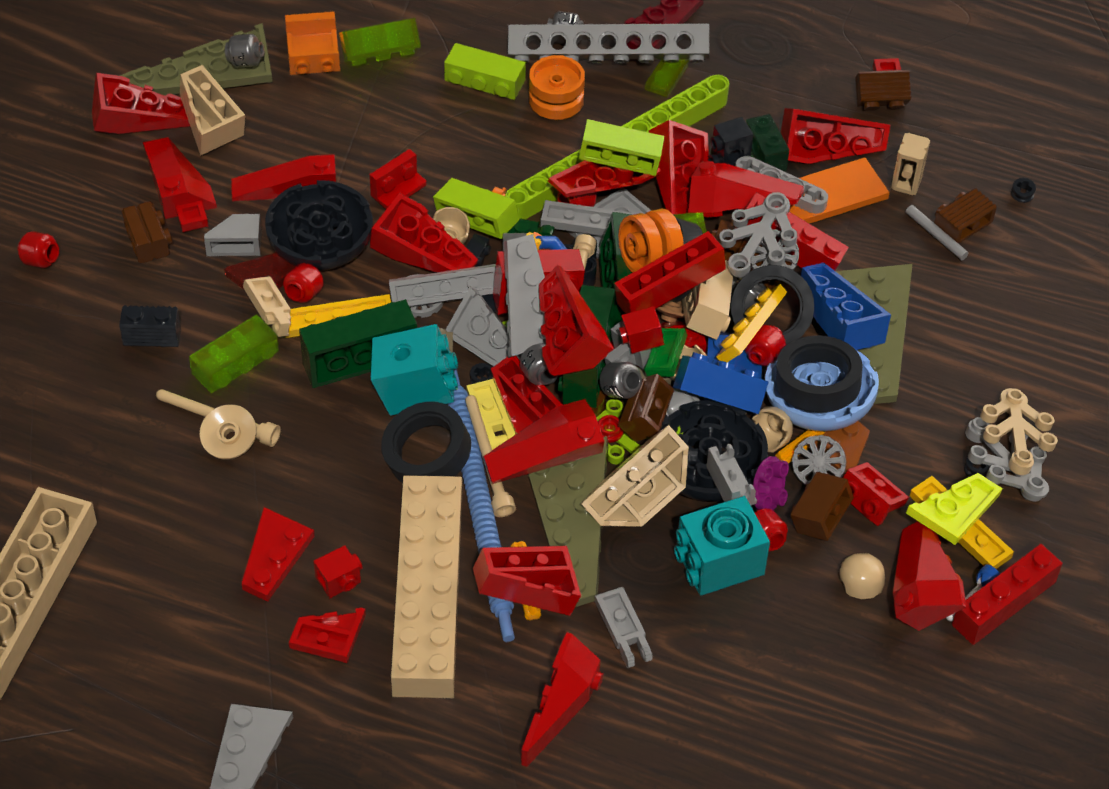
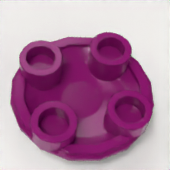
[753,456,789,510]

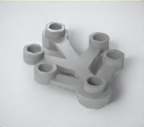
[719,192,797,278]
[965,417,1049,502]

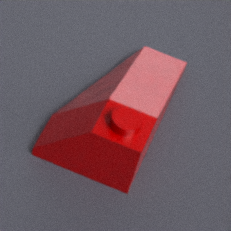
[780,108,890,164]

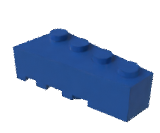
[801,263,891,350]

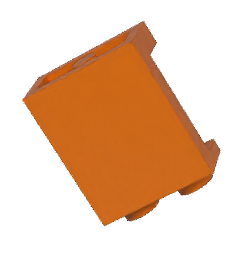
[285,11,340,75]

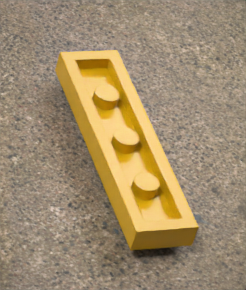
[716,284,787,362]
[285,294,391,338]
[909,476,1014,569]

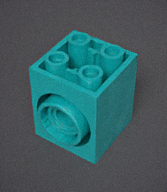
[371,324,458,416]
[674,496,770,596]

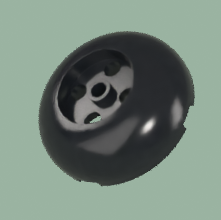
[265,180,373,270]
[660,400,768,502]

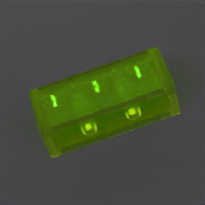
[339,18,421,66]
[189,314,279,394]

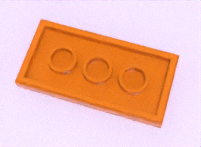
[789,158,890,224]

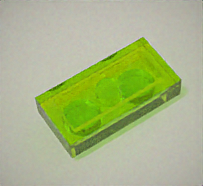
[645,59,689,98]

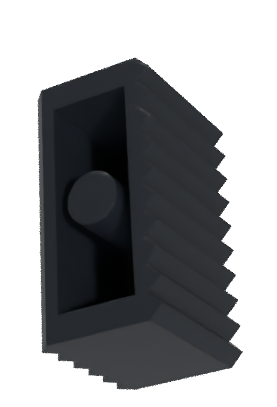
[119,305,181,347]

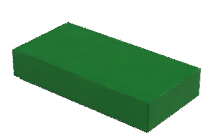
[644,328,687,377]

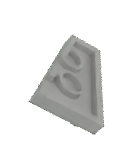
[446,286,522,366]

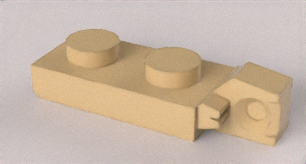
[243,276,291,337]

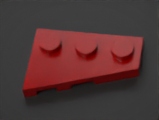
[242,507,315,602]

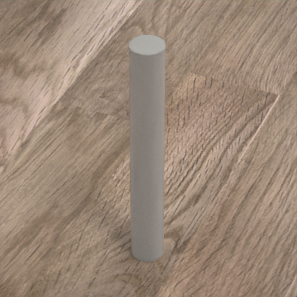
[906,205,969,260]

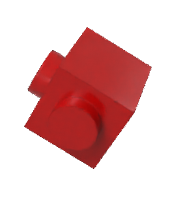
[619,306,664,354]
[314,545,363,598]

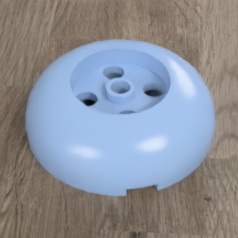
[765,350,879,431]

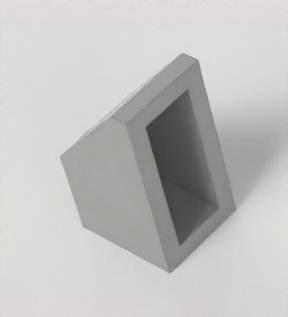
[204,214,262,256]

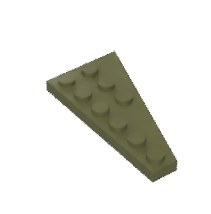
[119,23,273,95]
[836,264,913,404]
[529,436,609,607]

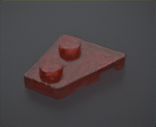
[224,253,295,289]

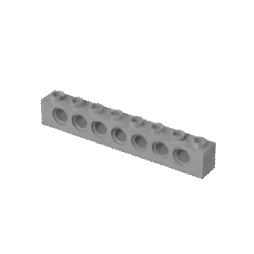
[508,24,709,63]

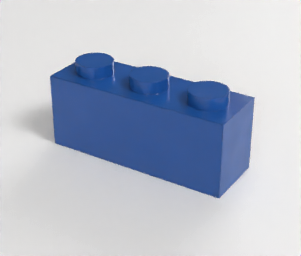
[673,352,769,414]

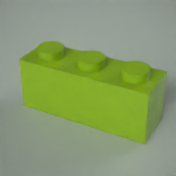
[444,43,526,100]
[579,119,664,176]
[433,178,519,239]

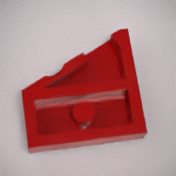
[289,608,366,663]

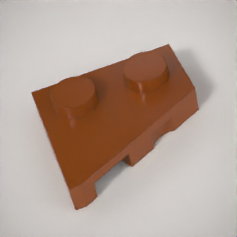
[809,421,870,478]

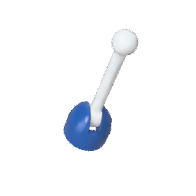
[946,564,1000,621]

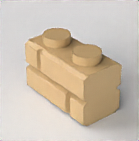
[891,133,930,195]

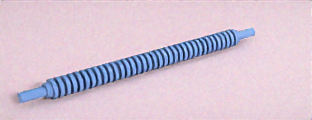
[447,369,515,642]

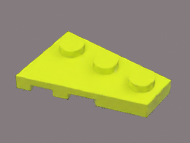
[906,473,1003,545]

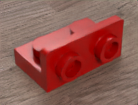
[369,149,426,209]
[843,462,909,526]

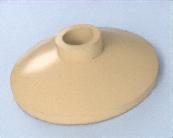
[200,404,257,459]

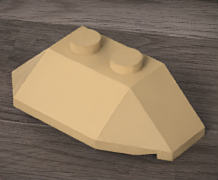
[581,425,689,527]

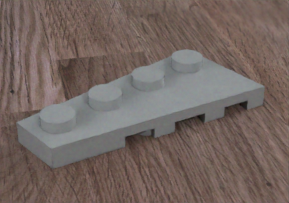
[504,234,546,357]
[210,704,293,789]

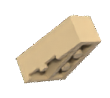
[180,65,245,155]
[682,260,733,340]

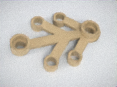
[980,388,1058,475]

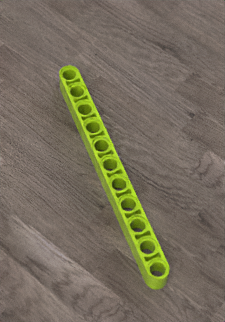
[505,75,729,220]

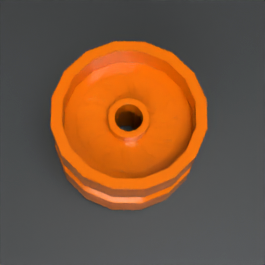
[529,55,585,120]
[618,208,684,273]

